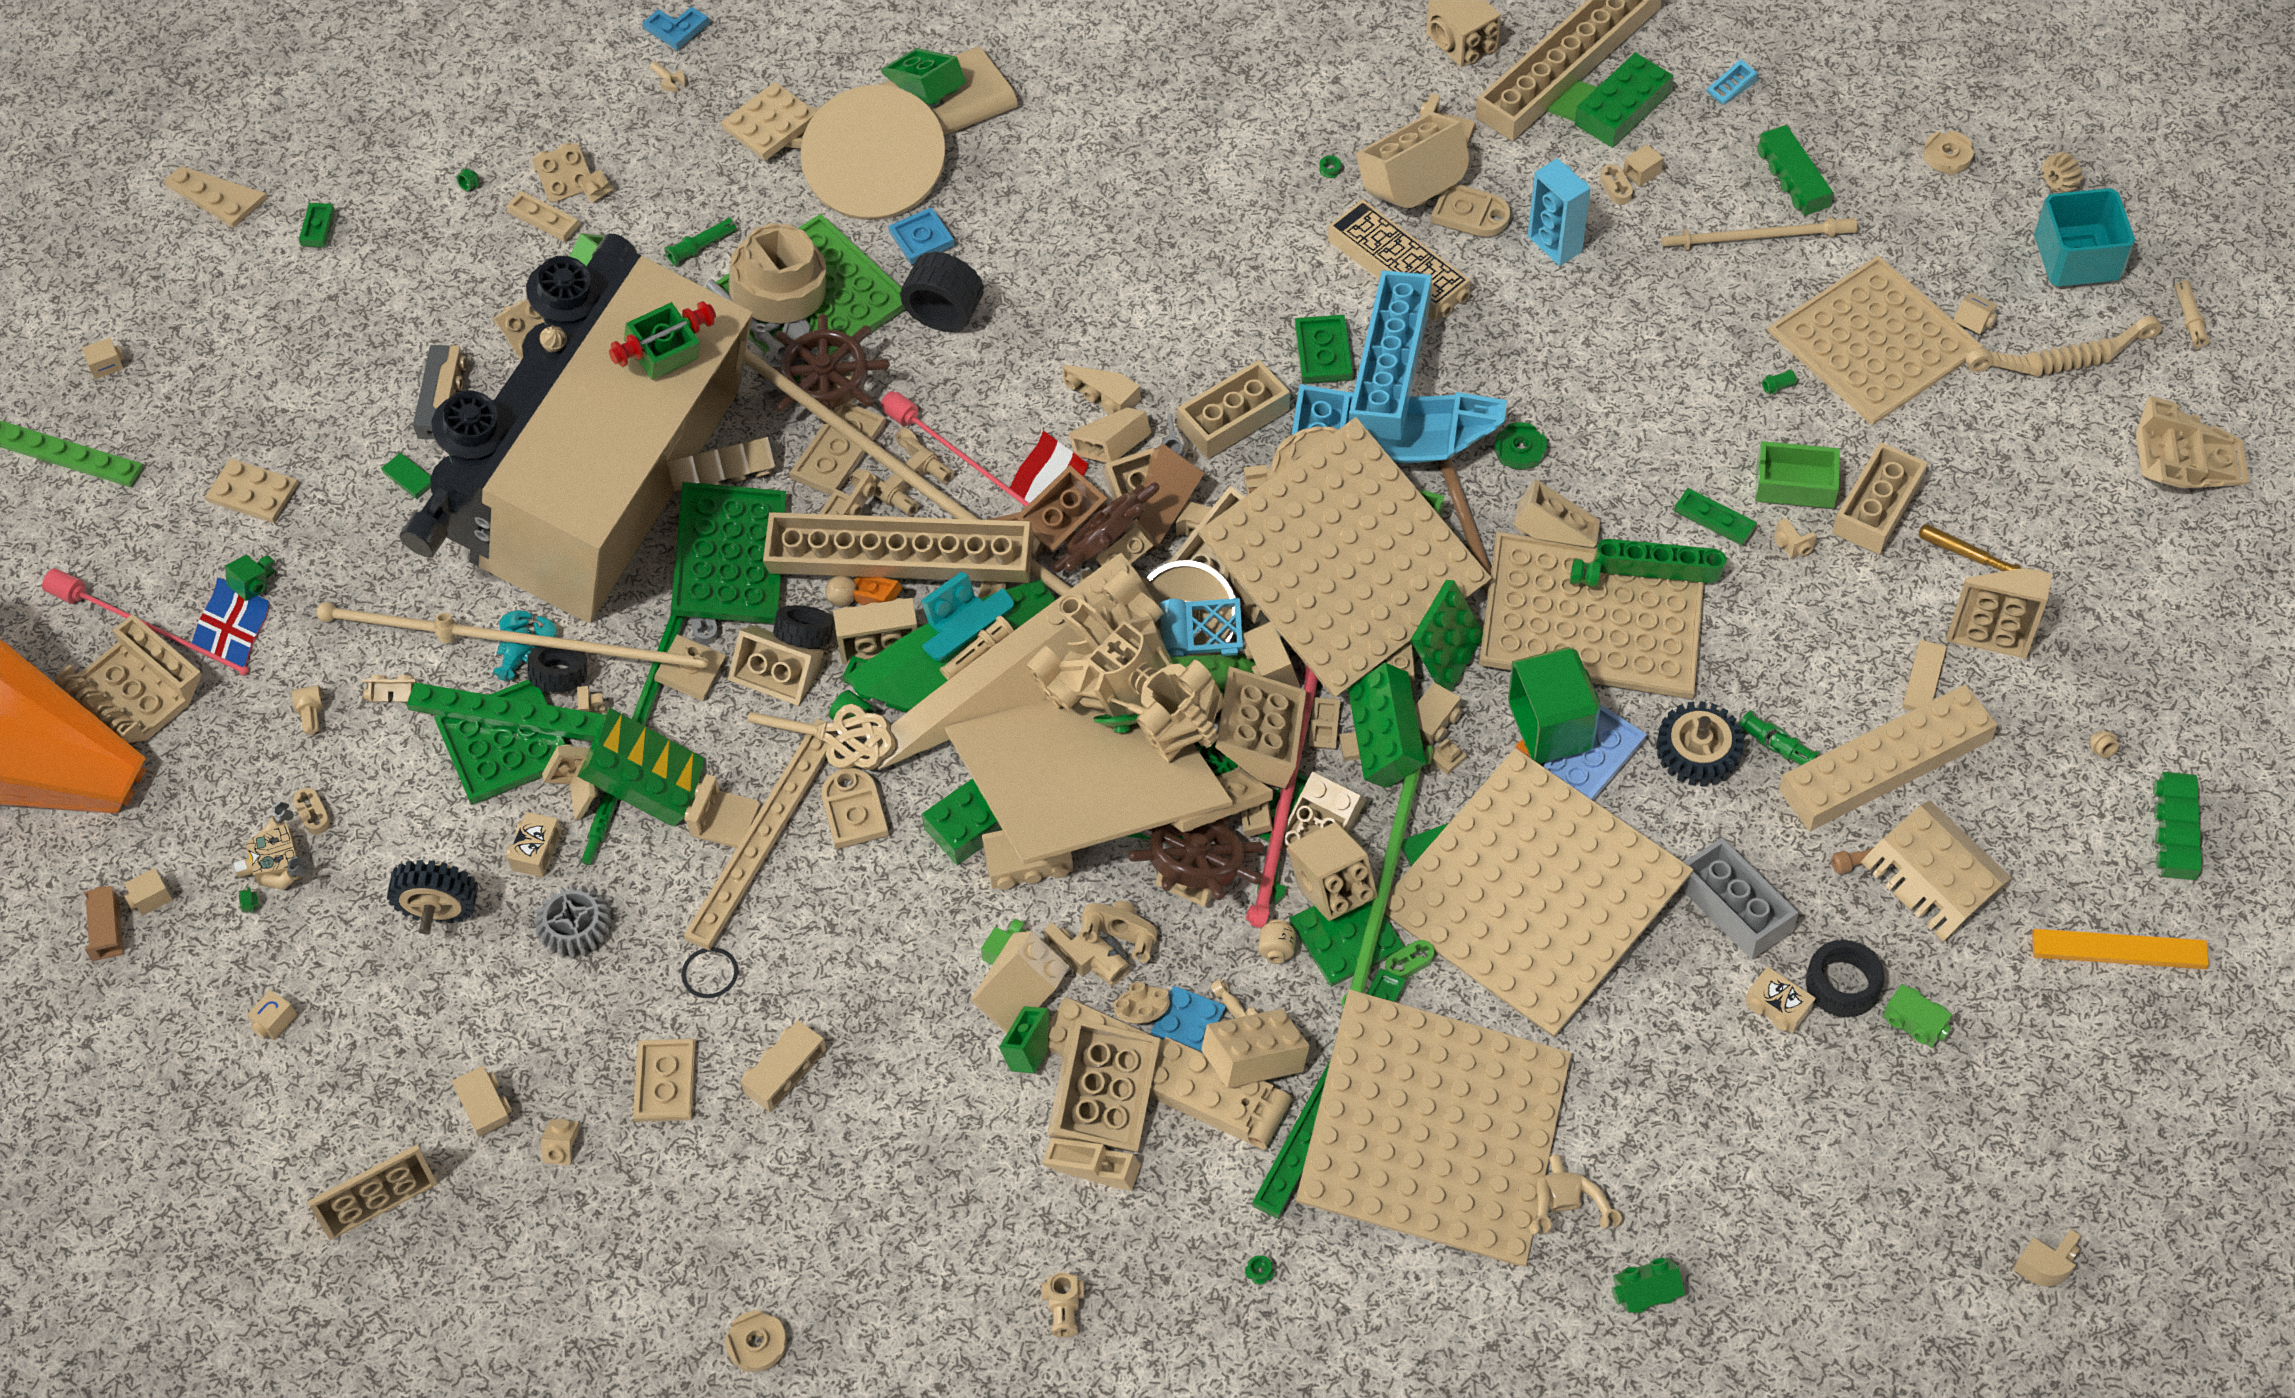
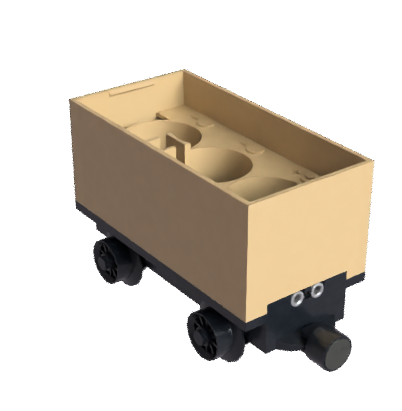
[399,233,753,623]

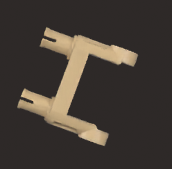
[849,427,954,516]

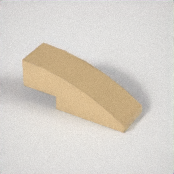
[1042,1137,1141,1191]

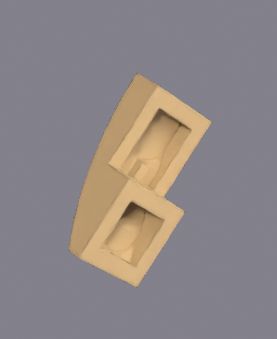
[1309,697,1340,750]

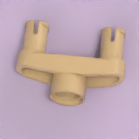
[1079,900,1158,963]

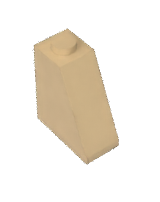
[1069,407,1151,463]

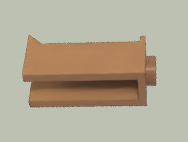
[84,886,124,962]

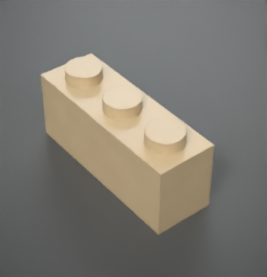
[741,1020,826,1112]

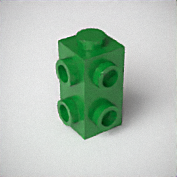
[1612,1257,1685,1313]

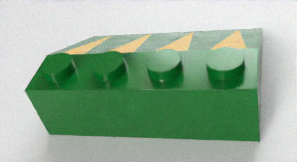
[577,707,705,827]

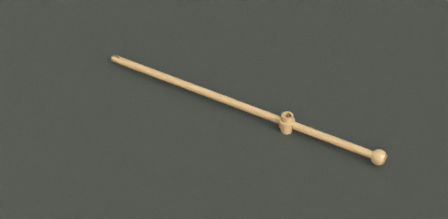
[317,602,709,668]

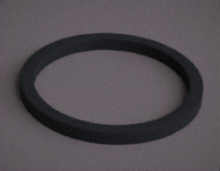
[681,947,738,998]

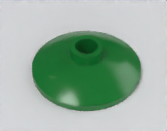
[1093,713,1140,733]

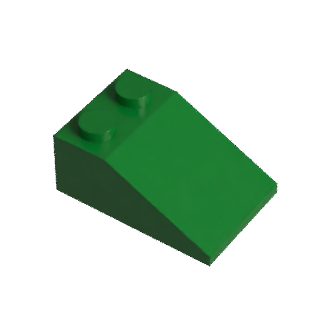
[880,48,966,105]

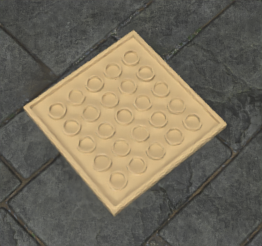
[1767,255,1984,426]

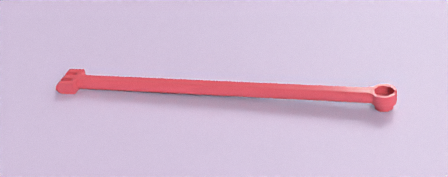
[1246,665,1318,929]

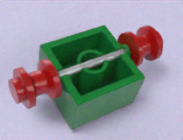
[609,301,716,380]

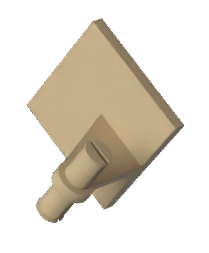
[492,299,544,360]

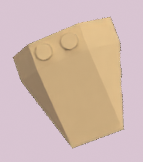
[2136,396,2250,488]

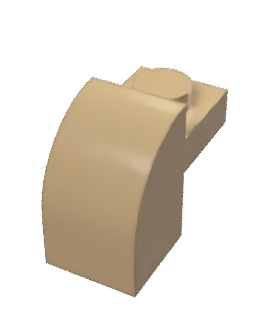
[2013,1229,2081,1286]

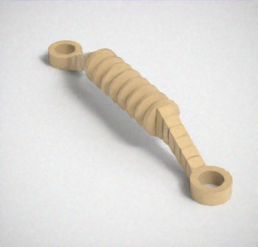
[1965,316,2162,377]

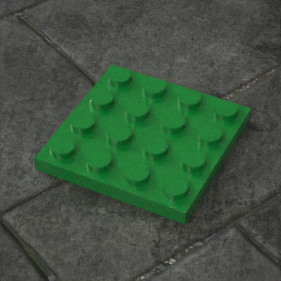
[434,679,565,805]

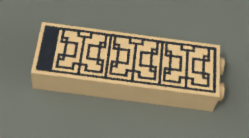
[1328,199,1471,322]

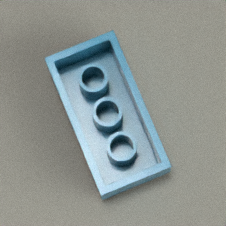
[1528,158,1591,266]

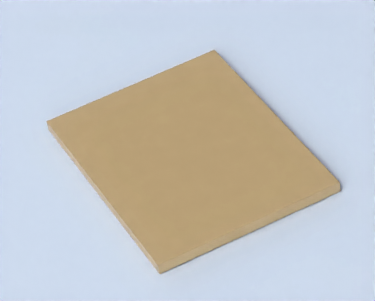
[1479,531,1704,699]

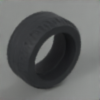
[1806,939,1885,1018]

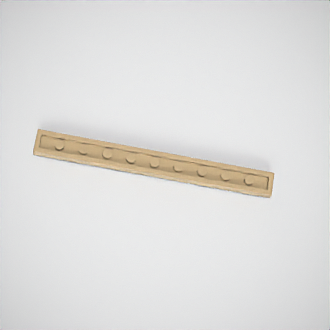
[684,718,839,951]

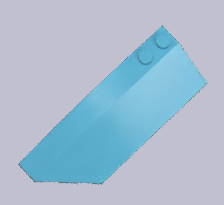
[1291,384,1507,463]

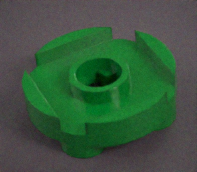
[1495,422,1547,469]

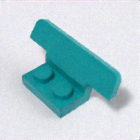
[921,571,1014,661]

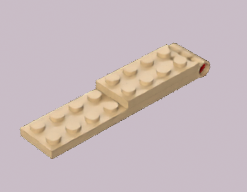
[1047,996,1292,1150]

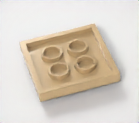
[720,81,816,161]

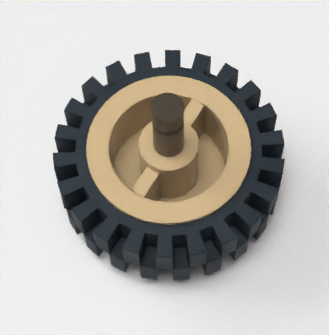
[1656,701,1744,786]
[387,860,478,935]

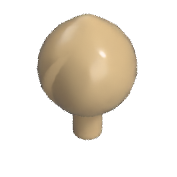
[825,576,857,607]

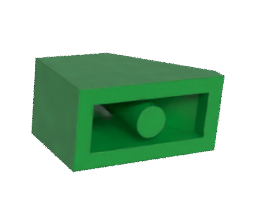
[999,1006,1049,1074]

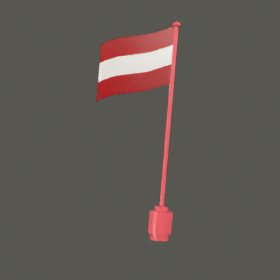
[881,391,1088,507]

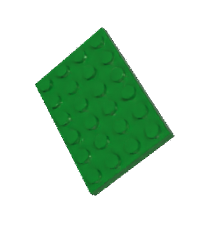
[670,482,786,624]

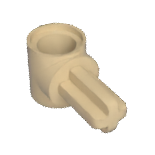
[291,685,324,735]

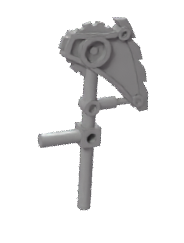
[706,279,819,367]

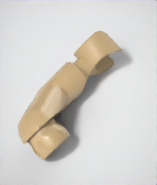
[1211,978,1259,1018]

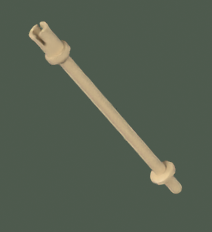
[1661,217,1857,251]

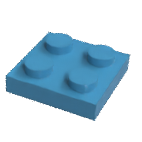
[888,207,955,265]
[1151,986,1226,1053]

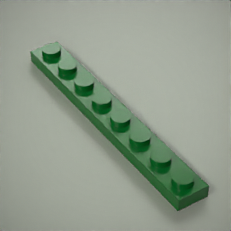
[406,682,605,742]

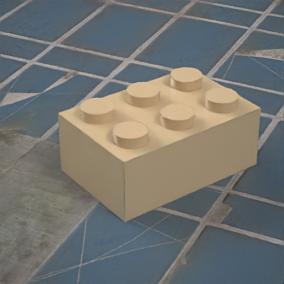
[833,598,917,664]
[1201,1009,1310,1088]

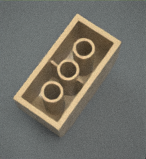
[1356,112,1469,208]

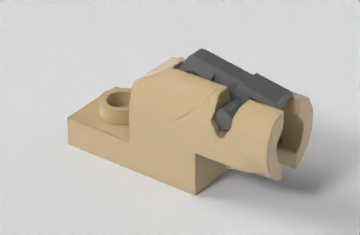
[1044,922,1130,986]

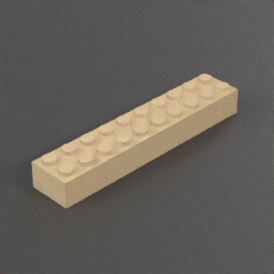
[1475,0,1661,141]
[763,512,1034,583]

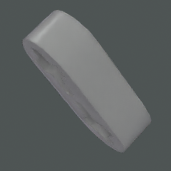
[689,617,718,645]

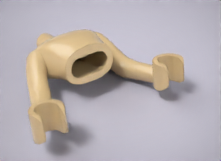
[1529,1155,1622,1235]

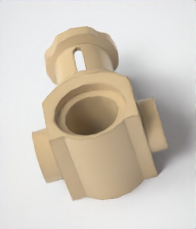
[1041,1272,1084,1338]

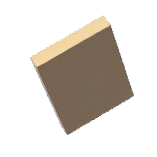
[633,1039,696,1122]

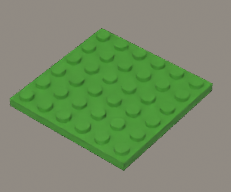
[706,214,905,383]

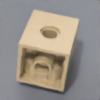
[1426,0,1501,67]
[1287,822,1378,921]

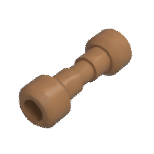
[1831,847,1885,875]

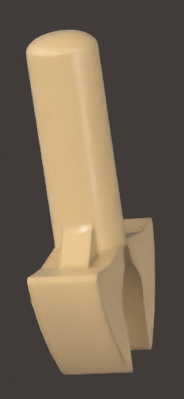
[650,61,686,92]

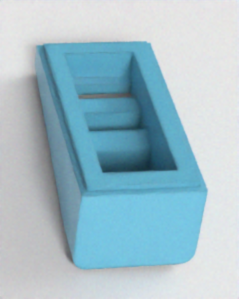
[1706,59,1758,105]

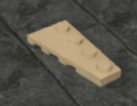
[164,166,267,228]

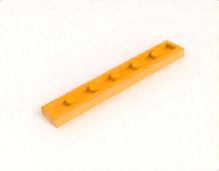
[2032,929,2209,969]

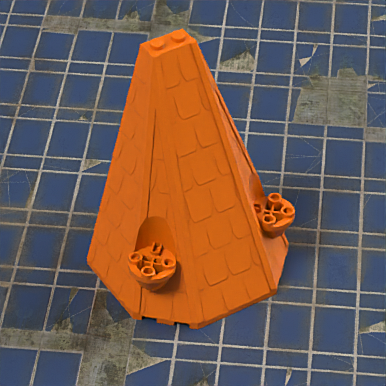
[0,639,147,813]

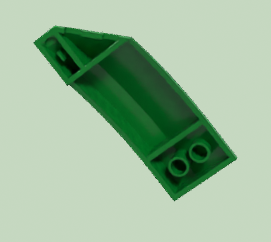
[847,579,1055,712]

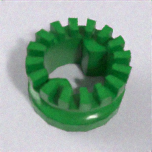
[1319,155,1341,178]

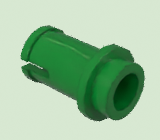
[1762,369,1797,394]

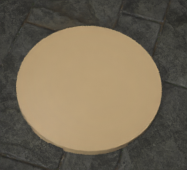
[801,85,946,220]

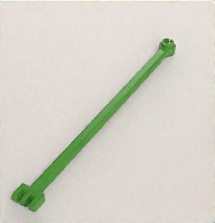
[1341,745,1434,1008]

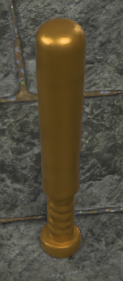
[1918,524,2021,571]

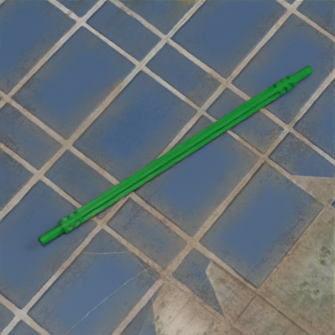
[581,615,686,865]

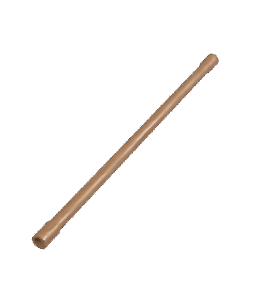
[1438,458,1491,596]

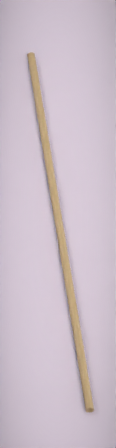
[744,348,1221,713]

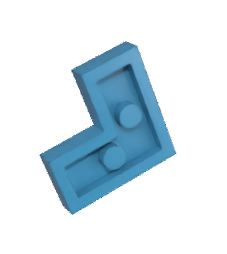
[642,6,709,50]

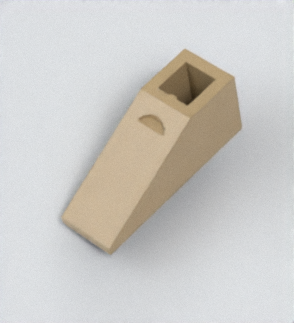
[1062,365,1141,415]

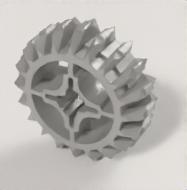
[534,884,611,958]

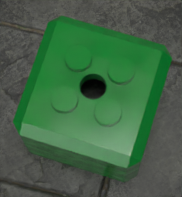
[1508,647,1601,764]

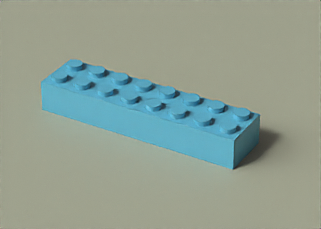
[1349,270,1432,440]

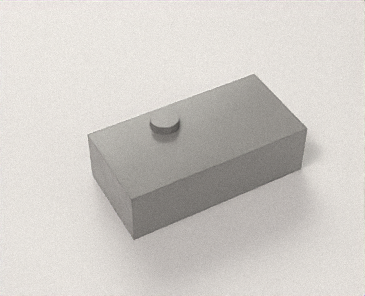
[1680,838,1799,960]

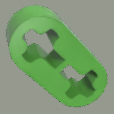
[1385,940,1434,979]

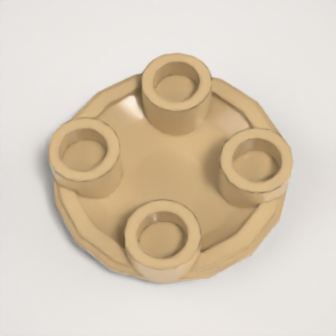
[1113,982,1170,1024]

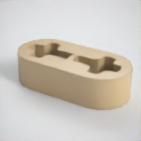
[1600,164,1633,205]
[293,788,330,835]

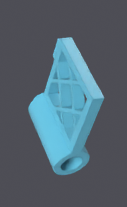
[1160,598,1243,657]

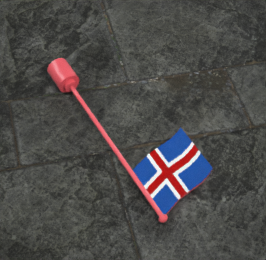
[42,568,269,676]

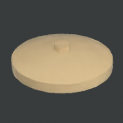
[1143,561,1236,656]

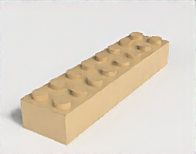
[1779,684,1998,831]

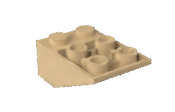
[1281,771,1367,852]

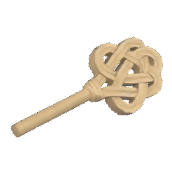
[747,704,895,770]

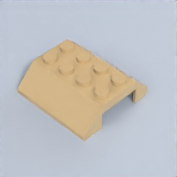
[55,614,202,743]
[1861,800,2013,942]

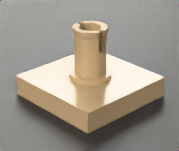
[654,634,726,701]

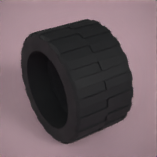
[900,252,984,333]

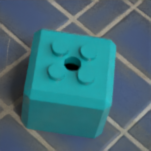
[2034,188,2135,287]

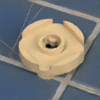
[1923,130,1974,175]
[725,1311,787,1372]

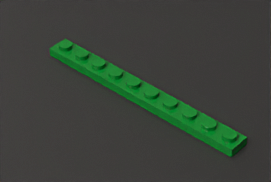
[1252,968,1406,1219]

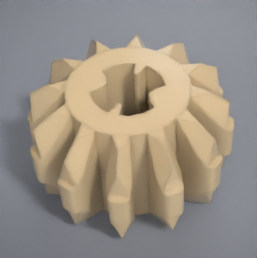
[2041,151,2084,193]

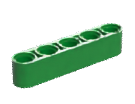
[1593,539,1727,583]

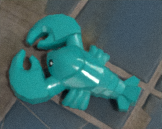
[493,610,558,681]

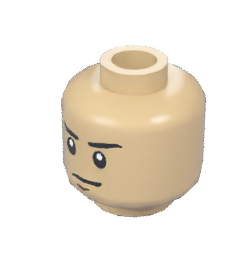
[1258,919,1296,964]

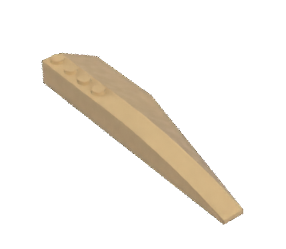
[877,553,1161,770]

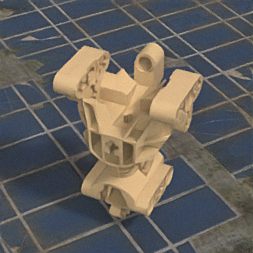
[1025,569,1226,762]

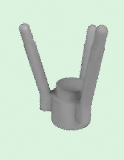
[1146,414,1188,457]

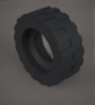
[773,605,834,648]
[528,646,587,693]

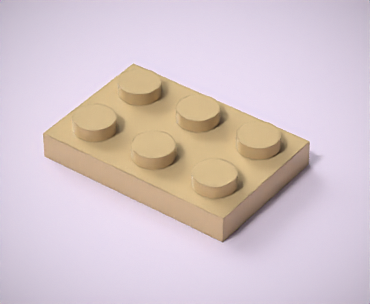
[205,458,299,523]

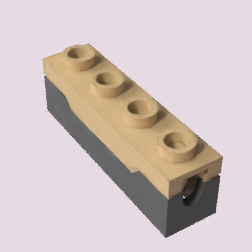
[413,345,467,440]

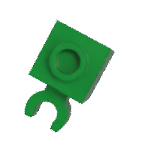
[225,554,276,601]

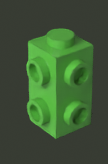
[1883,984,1952,1048]

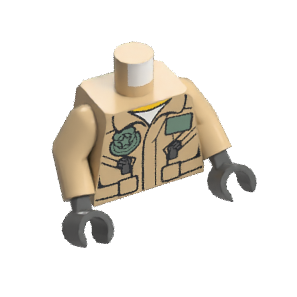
[234,802,307,890]

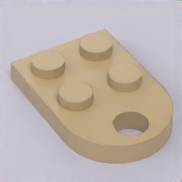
[1431,184,1510,237]
[821,768,889,849]

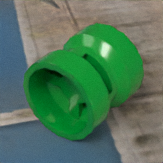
[1570,558,1601,588]

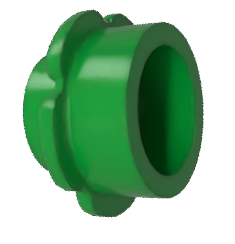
[456,168,479,191]
[239,886,259,913]
[1245,1255,1274,1285]

